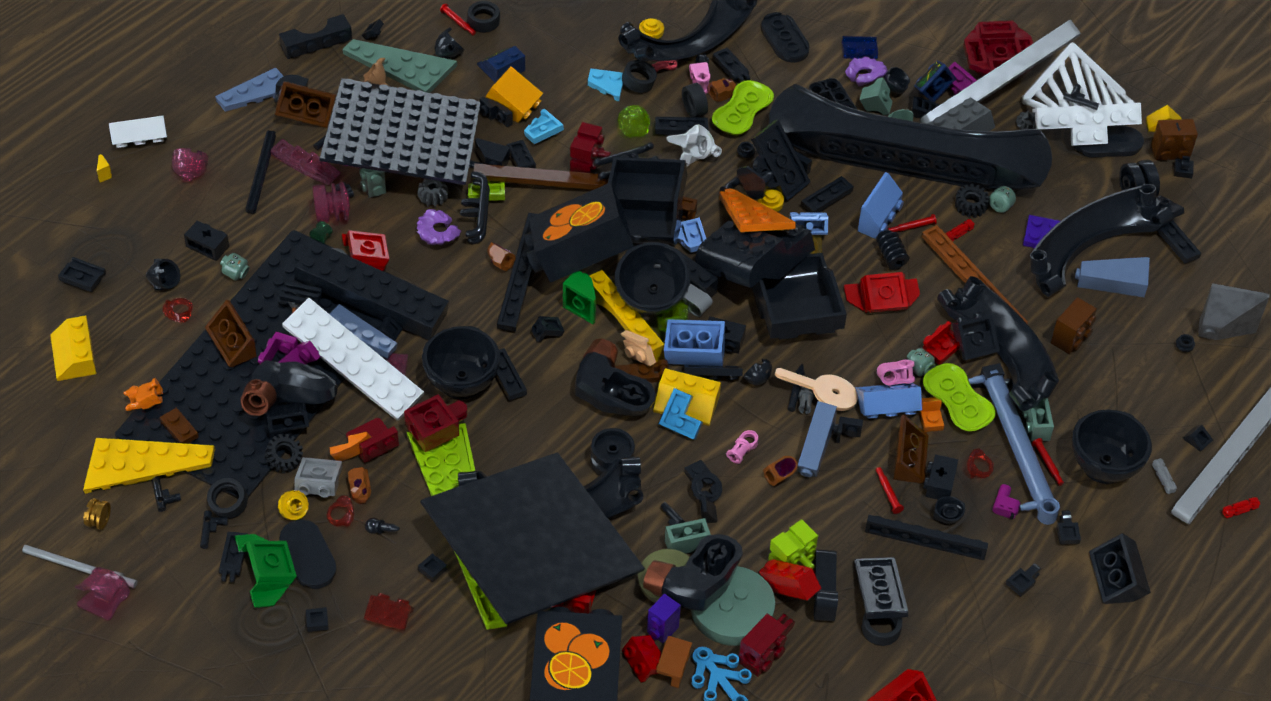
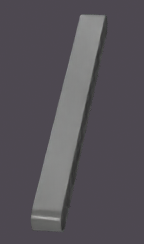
[919,20,1081,124]
[1171,387,1271,525]

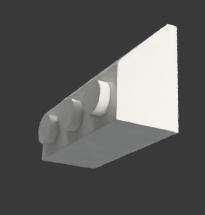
[109,115,167,148]

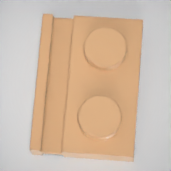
[621,330,656,366]

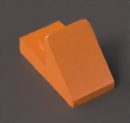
[919,397,944,432]

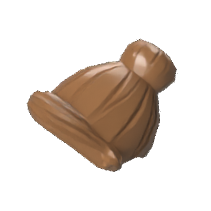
[363,58,389,86]

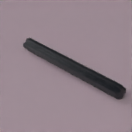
[246,130,276,214]

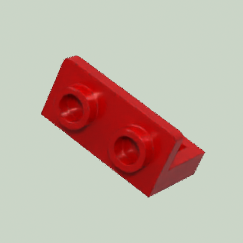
[923,321,960,365]
[622,635,662,682]

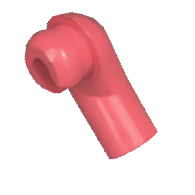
[652,60,678,72]

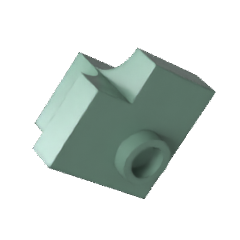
[860,77,892,115]

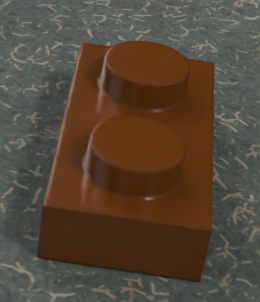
[160,408,199,444]

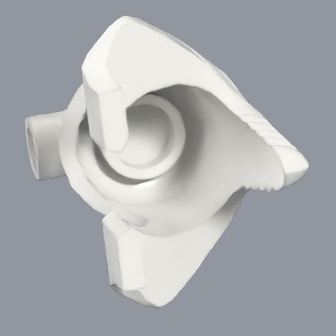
[666,124,722,167]

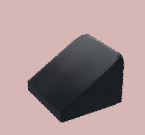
[1183,425,1213,451]
[700,495,718,523]

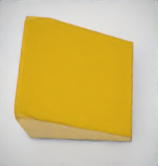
[97,154,112,182]

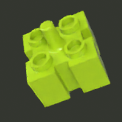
[768,519,818,569]

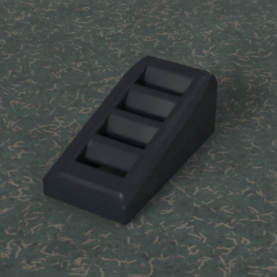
[912,96,941,118]

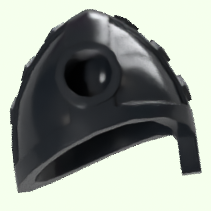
[434,27,465,59]
[146,259,181,291]

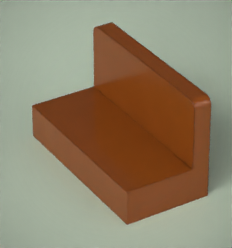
[656,636,692,688]

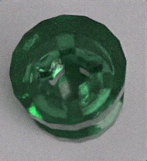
[309,221,333,244]

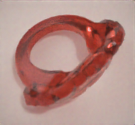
[162,298,193,323]
[967,448,994,478]
[327,495,354,527]

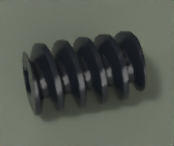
[876,230,910,270]

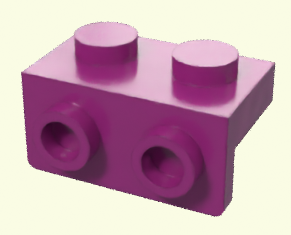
[948,62,977,95]

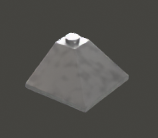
[1198,283,1270,340]

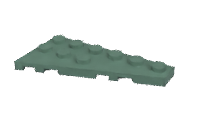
[343,39,457,93]

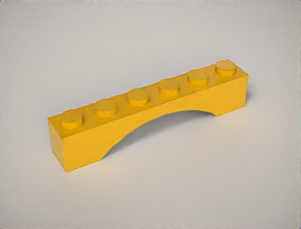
[589,270,665,362]

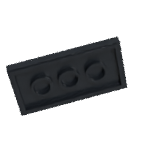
[854,557,908,619]

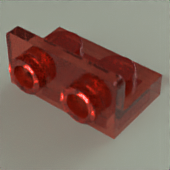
[364,593,414,631]

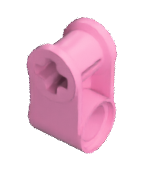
[689,62,710,94]
[877,360,915,386]

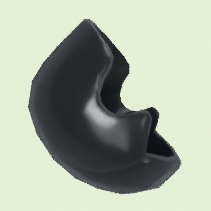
[884,67,910,94]
[743,359,772,386]

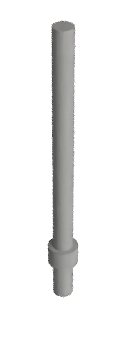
[22,545,137,588]

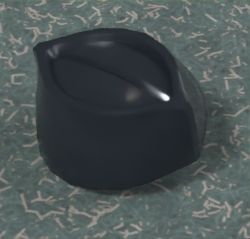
[933,496,965,524]

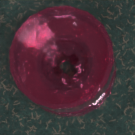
[312,182,350,224]

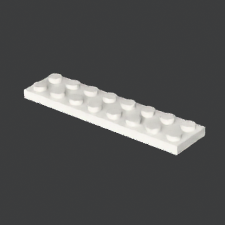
[282,298,424,421]

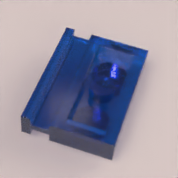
[842,36,878,59]

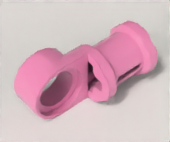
[726,430,758,464]

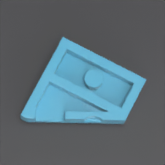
[588,69,623,101]
[524,109,564,144]

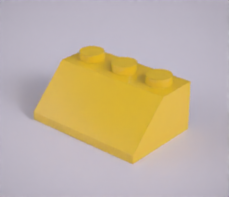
[50,316,96,381]
[653,368,721,426]

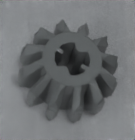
[417,179,449,207]

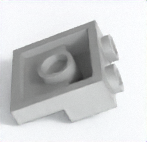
[295,457,342,498]

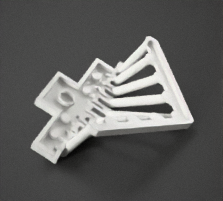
[1022,42,1142,146]

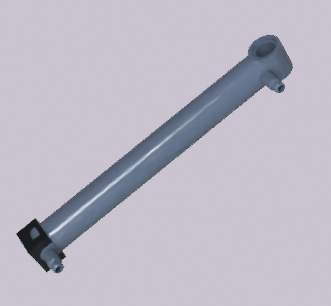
[968,363,1060,525]

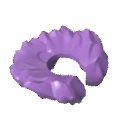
[845,56,888,87]
[417,209,461,245]

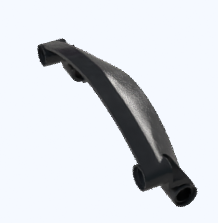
[618,0,757,61]
[1030,184,1174,297]
[937,276,1059,411]
[458,456,644,518]

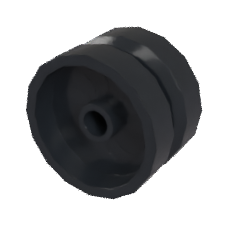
[1119,159,1160,197]
[591,428,635,476]

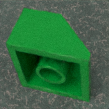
[563,271,596,324]

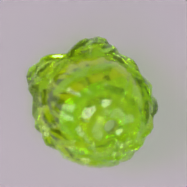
[618,105,650,137]
[657,303,689,333]

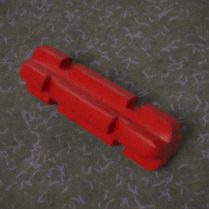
[945,219,975,241]
[1222,497,1260,518]

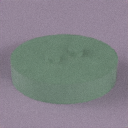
[691,566,775,646]

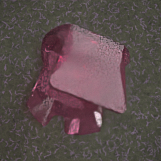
[74,567,130,620]

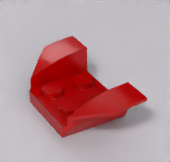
[342,230,389,271]
[844,272,920,313]

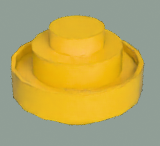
[639,18,664,39]
[757,189,784,212]
[278,490,309,520]

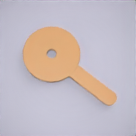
[775,368,858,411]

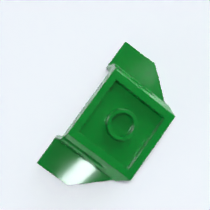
[235,534,297,608]

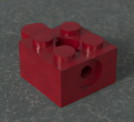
[404,394,467,452]
[739,613,795,677]

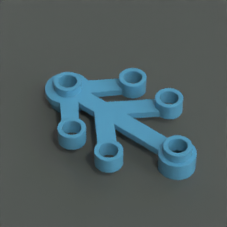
[692,647,752,701]

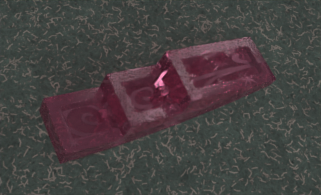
[270,139,341,185]

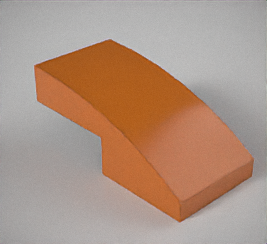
[330,432,371,461]

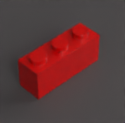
[759,559,821,600]

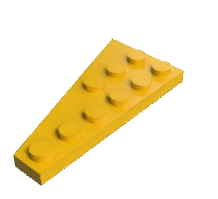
[83,438,215,494]

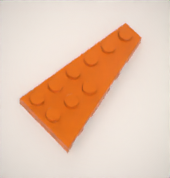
[719,189,796,232]

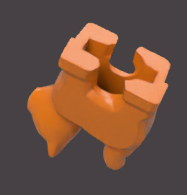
[124,378,163,411]

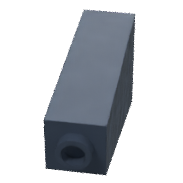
[1075,257,1150,297]
[798,401,837,477]

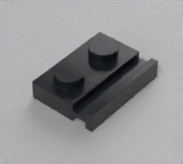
[58,257,106,292]

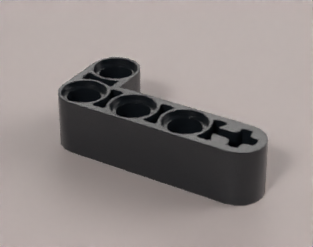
[809,78,858,110]
[814,549,838,621]

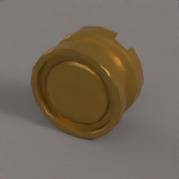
[84,498,111,530]

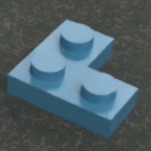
[659,388,703,440]

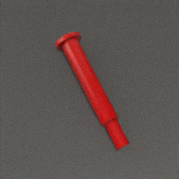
[440,3,476,35]
[888,214,937,232]
[1032,438,1064,486]
[876,467,904,514]

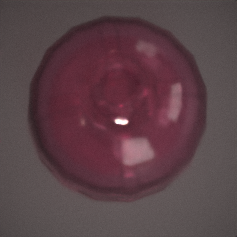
[171,148,208,181]

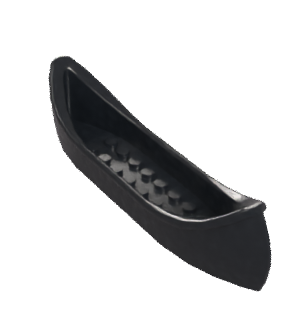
[769,84,1052,190]

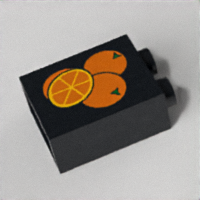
[524,183,633,283]
[530,606,622,701]

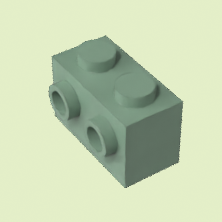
[359,168,386,198]
[1022,398,1054,441]
[665,518,711,553]

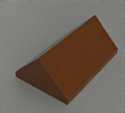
[275,81,336,128]
[205,300,257,367]
[893,415,929,484]

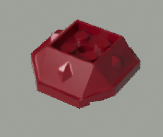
[963,20,1038,78]

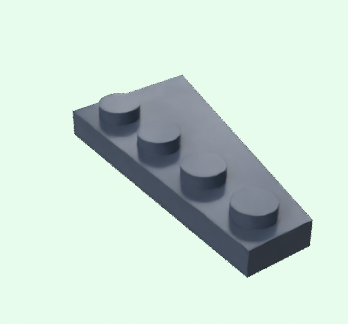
[215,68,284,112]
[330,304,397,359]

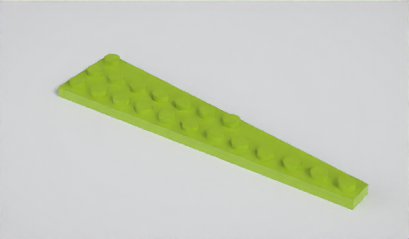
[407,423,507,630]

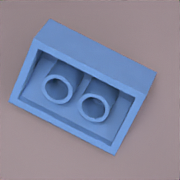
[858,172,904,239]
[664,319,725,366]
[855,383,922,418]

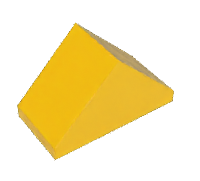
[1146,105,1181,132]

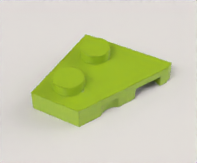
[468,181,505,201]

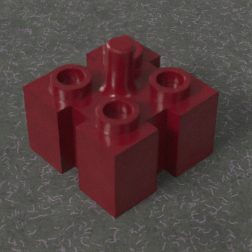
[570,122,611,173]

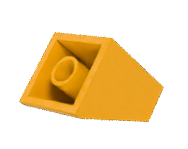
[485,66,543,123]

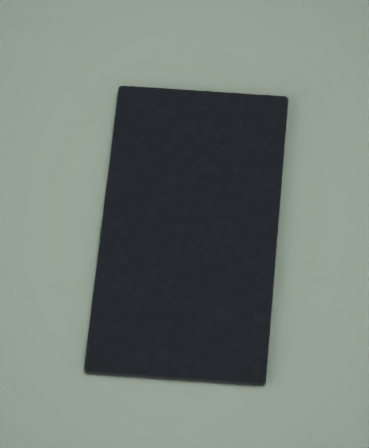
[115,230,414,499]

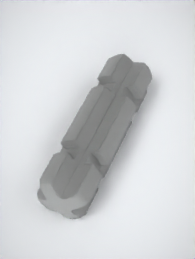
[1152,458,1177,494]

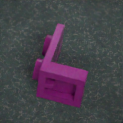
[258,332,298,364]
[278,341,321,364]

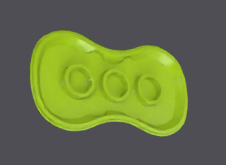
[712,80,774,136]
[923,363,995,432]

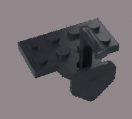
[720,120,811,201]

